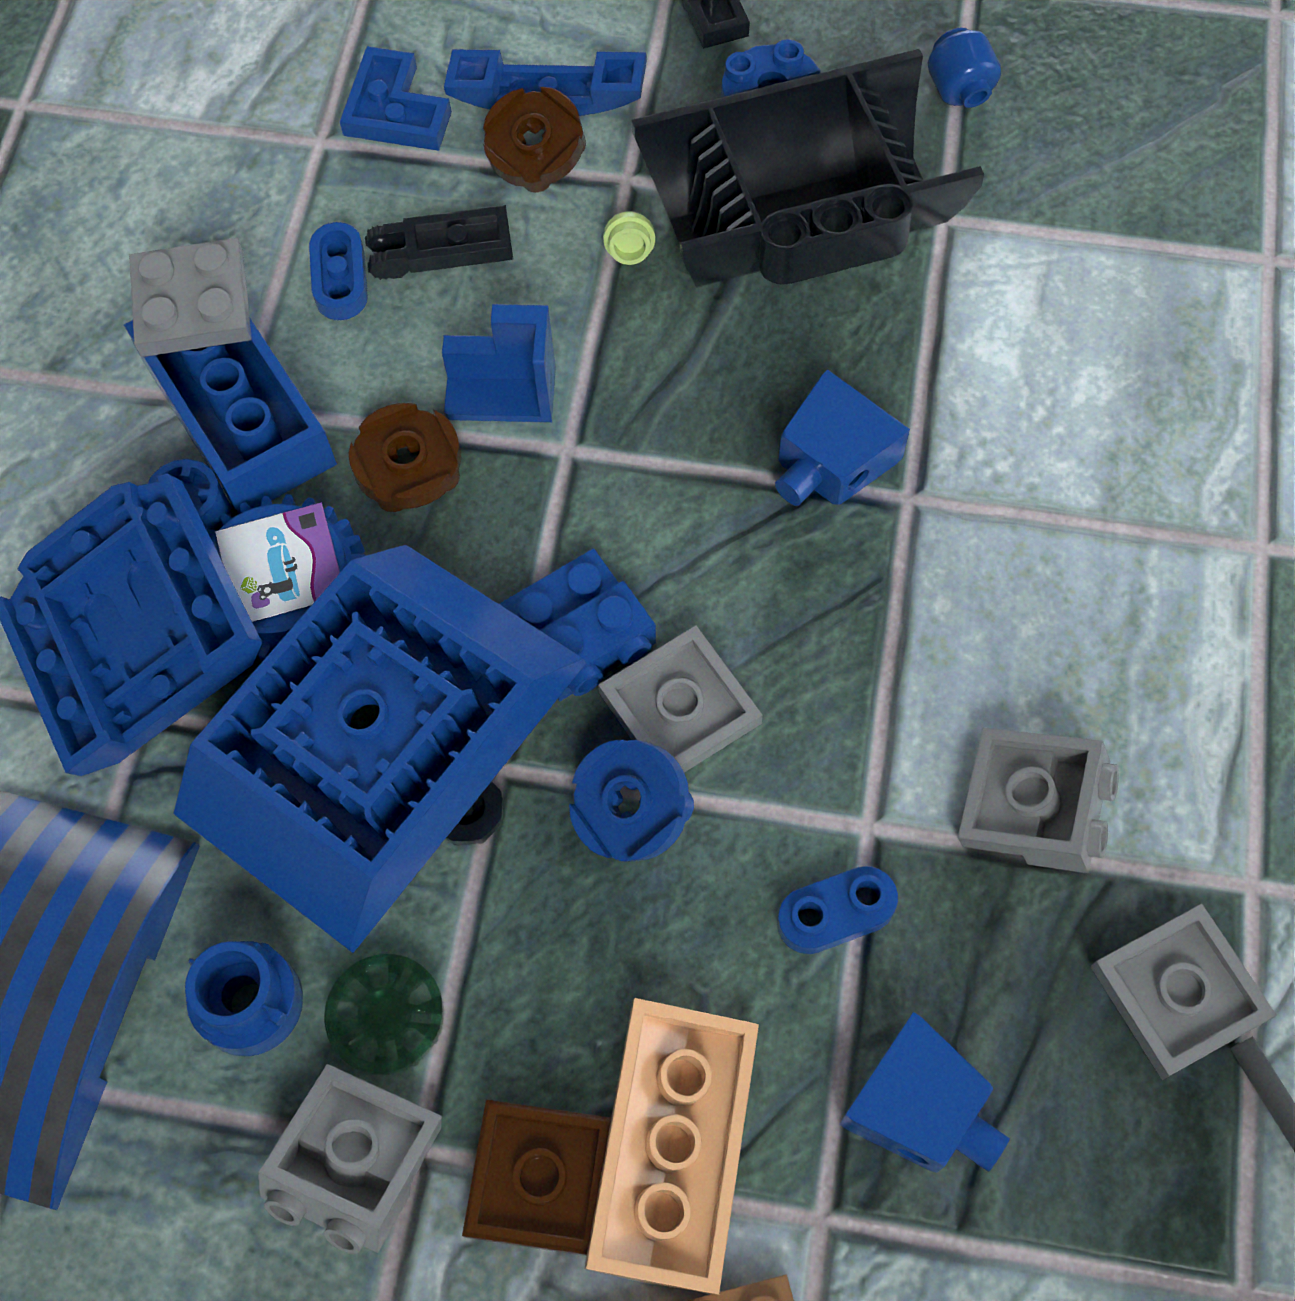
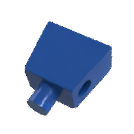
[775,369,910,506]
[840,1012,1010,1173]

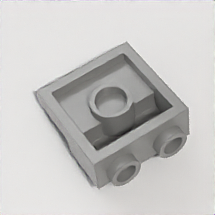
[957,728,1119,873]
[258,1064,442,1254]

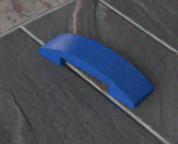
[444,49,647,116]

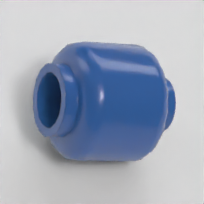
[927,27,1001,108]

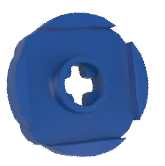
[569,740,694,862]

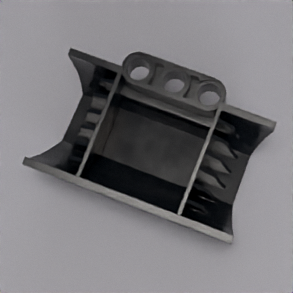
[631,49,984,288]

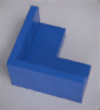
[442,304,556,423]

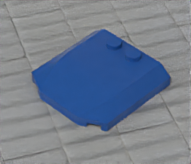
[0,474,262,776]

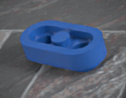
[309,222,368,320]
[777,866,898,954]

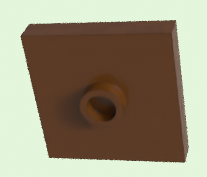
[462,1100,611,1256]

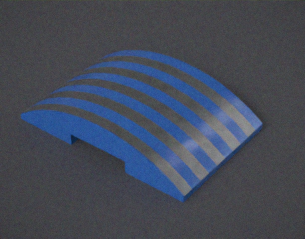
[0,791,200,1210]

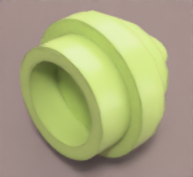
[603,211,655,265]

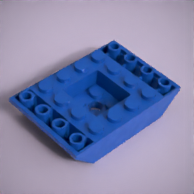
[173,545,586,953]

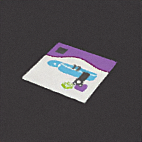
[215,502,340,622]

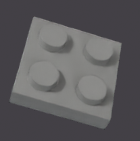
[129,238,252,357]
[598,625,763,773]
[1091,904,1277,1080]

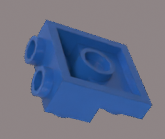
[499,548,656,702]

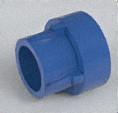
[185,941,303,1056]

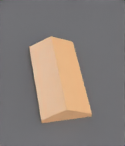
[584,998,759,1295]

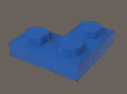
[340,46,452,151]

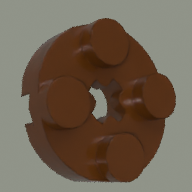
[483,87,586,193]
[348,402,462,512]

